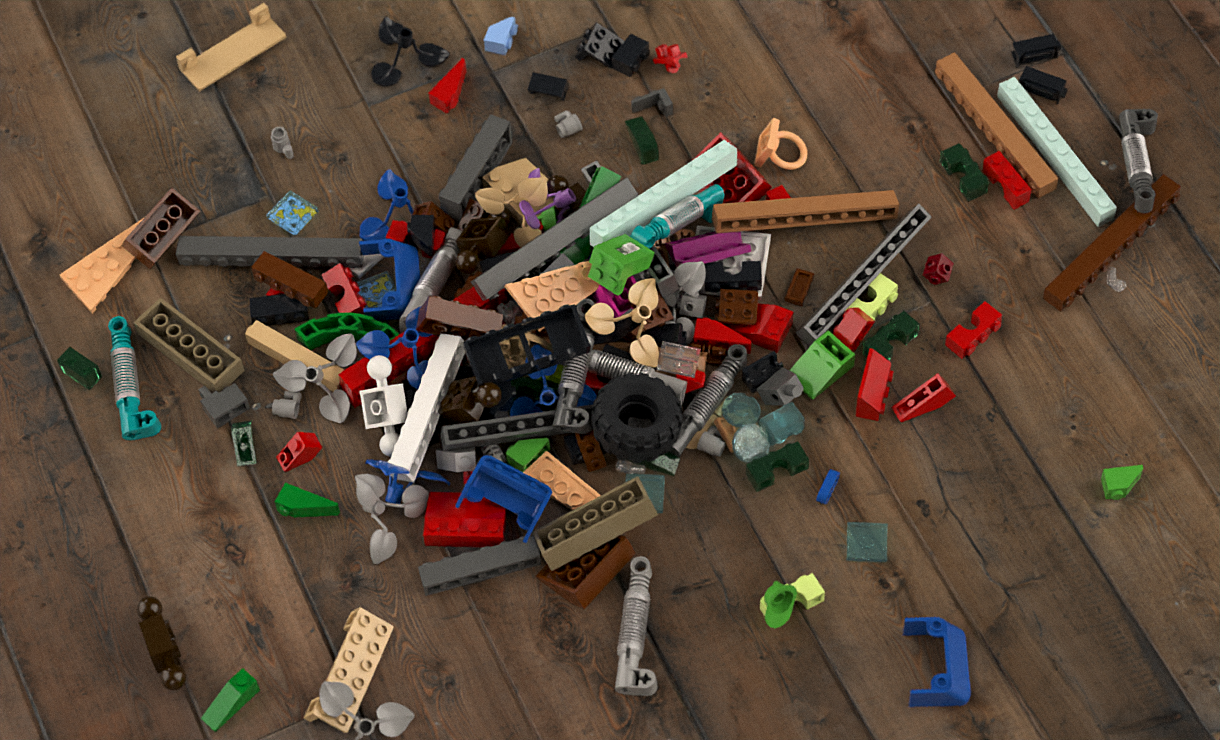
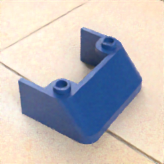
[359,239,420,321]
[455,455,552,543]
[903,617,971,707]

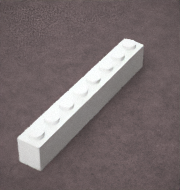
[388,333,465,483]

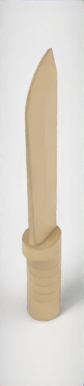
[686,396,732,449]

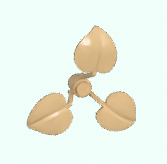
[475,176,548,247]
[584,278,659,368]

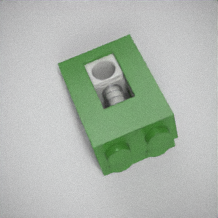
[588,234,655,296]

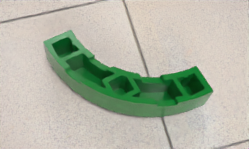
[294,313,399,351]

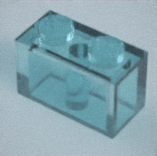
[759,402,805,446]

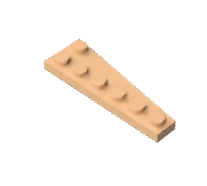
[523,451,622,535]

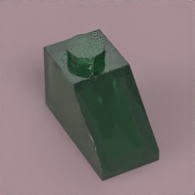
[231,421,257,466]

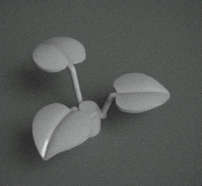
[636,261,706,350]
[273,334,357,424]
[355,474,429,564]
[319,681,415,740]

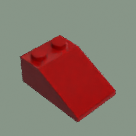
[728,303,794,353]

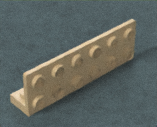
[176,3,286,91]
[304,607,394,733]

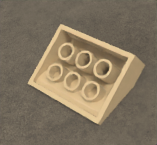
[482,158,561,227]

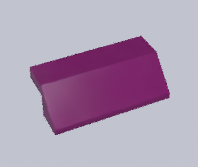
[665,230,752,267]

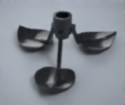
[371,16,450,86]

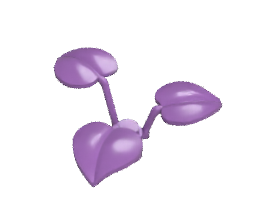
[519,168,576,229]

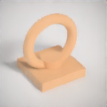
[754,118,807,170]

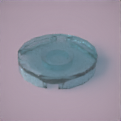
[722,393,761,428]
[732,424,770,463]

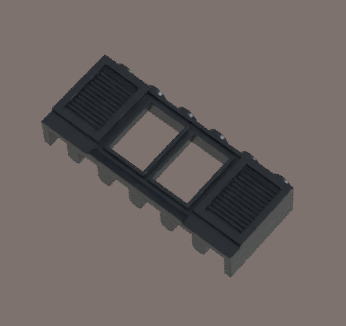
[463,304,591,387]

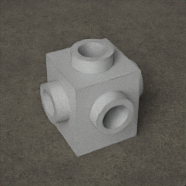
[677,292,707,319]

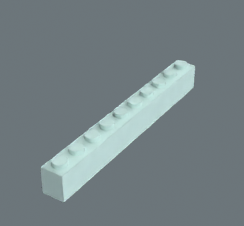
[997,77,1117,227]
[590,140,737,247]

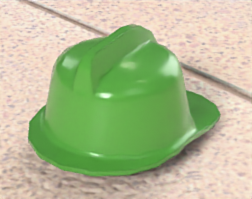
[537,206,559,232]
[764,581,797,628]

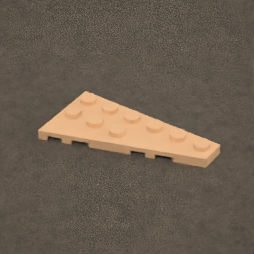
[60,217,145,314]
[504,261,600,332]

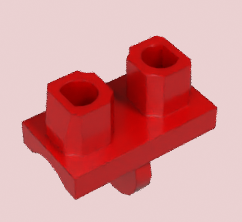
[653,44,688,73]

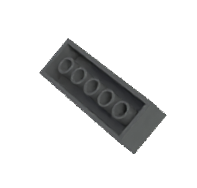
[439,114,512,223]

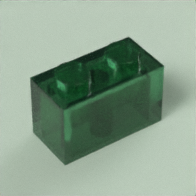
[57,347,102,390]

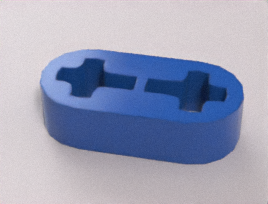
[816,469,840,505]

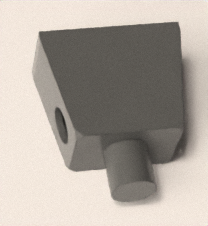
[756,367,804,406]

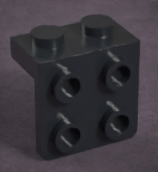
[575,23,624,69]

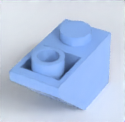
[484,17,518,55]

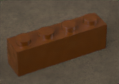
[251,251,328,309]

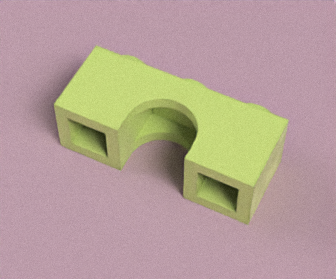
[845,273,898,320]
[760,573,825,616]

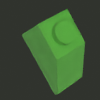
[506,438,550,472]
[1101,465,1143,500]

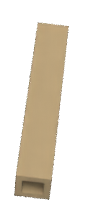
[245,320,344,392]

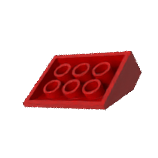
[693,132,772,204]
[423,492,507,547]

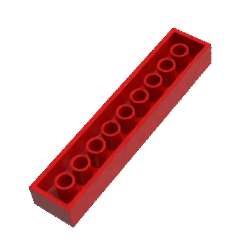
[338,287,509,408]

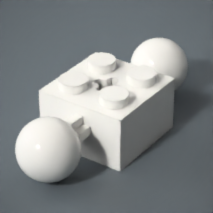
[360,355,408,457]

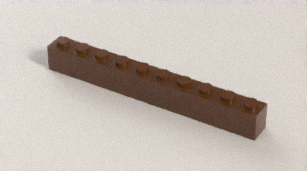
[1043,174,1181,312]

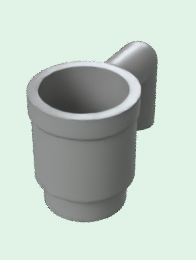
[554,111,583,138]
[271,127,294,159]
[272,391,302,419]
[697,426,726,457]

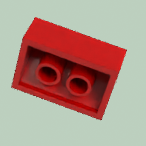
[856,348,894,421]

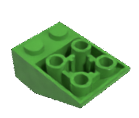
[789,330,855,400]

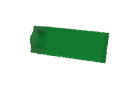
[274,482,340,518]
[201,668,260,732]

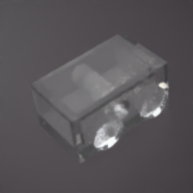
[657,341,701,378]

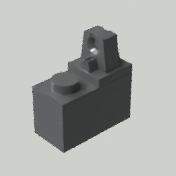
[198,383,250,429]

